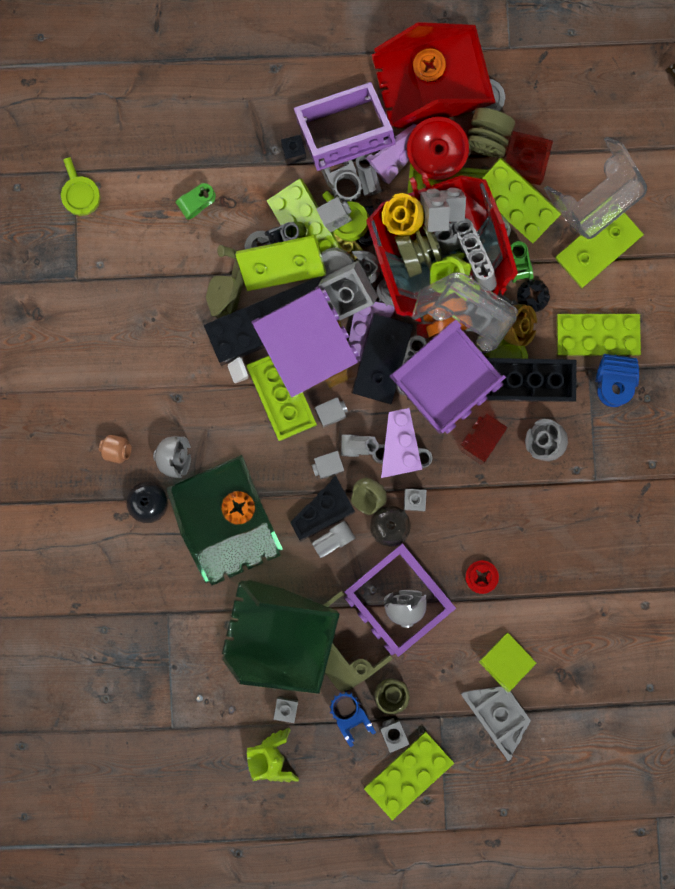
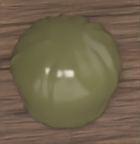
[351,477,387,515]
[374,678,410,714]

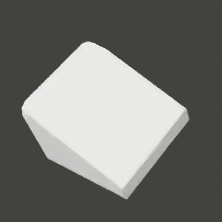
[228,357,249,383]

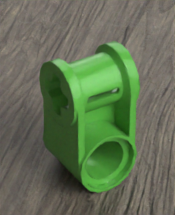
[175,183,216,220]
[511,241,533,283]

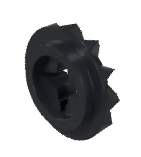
[517,279,550,312]

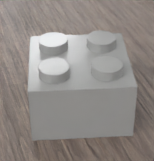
[318,261,378,321]

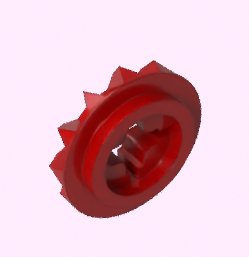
[465,560,499,594]

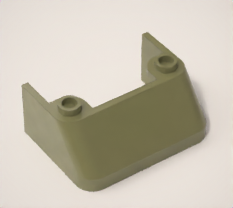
[296,591,393,692]

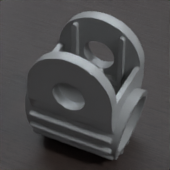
[319,160,363,202]

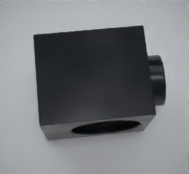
[281,134,306,165]

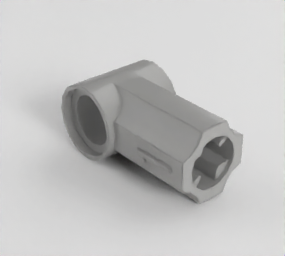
[356,154,381,196]
[340,435,379,457]
[312,521,356,558]

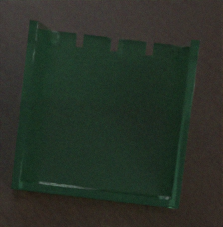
[166,455,283,586]
[222,580,340,694]

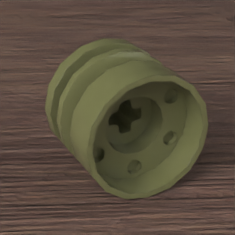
[467,108,516,158]
[394,225,442,278]

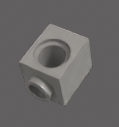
[317,197,352,232]
[315,397,348,428]
[312,451,344,479]
[403,489,427,512]
[273,697,299,723]
[380,718,409,753]

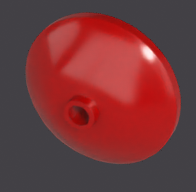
[407,117,469,180]

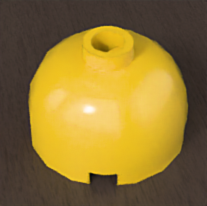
[382,193,425,236]

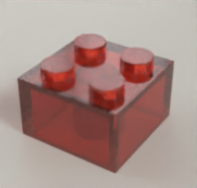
[505,131,553,186]
[460,414,508,465]

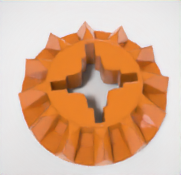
[413,49,446,82]
[221,491,255,524]

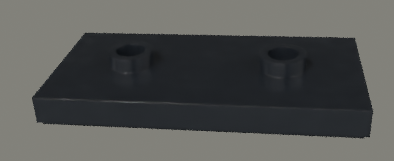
[351,313,413,405]

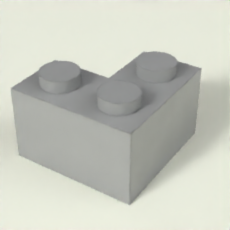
[420,188,466,232]

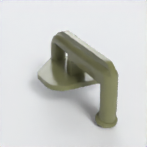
[206,245,244,318]

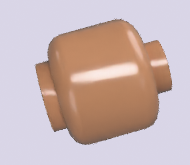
[99,435,132,464]

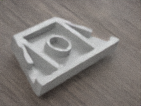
[461,686,531,761]

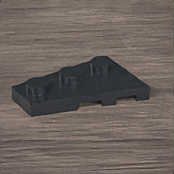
[290,476,355,542]

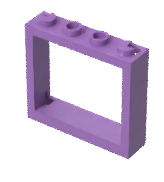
[294,82,396,171]
[344,544,456,657]

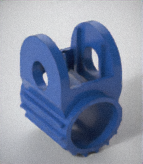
[595,354,639,407]
[329,692,376,747]

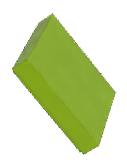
[479,633,537,693]

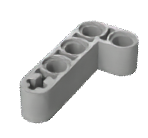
[435,218,497,292]

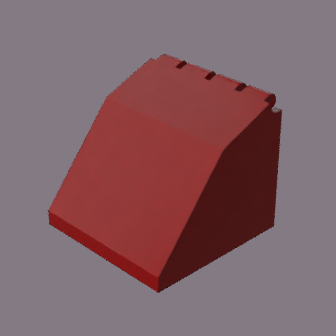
[371,22,496,129]

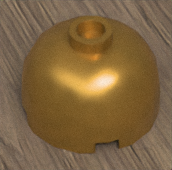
[498,304,537,346]

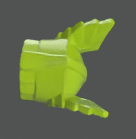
[429,251,480,301]
[247,728,299,782]

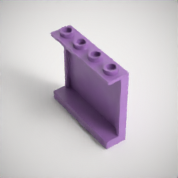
[251,287,359,398]
[390,320,506,434]

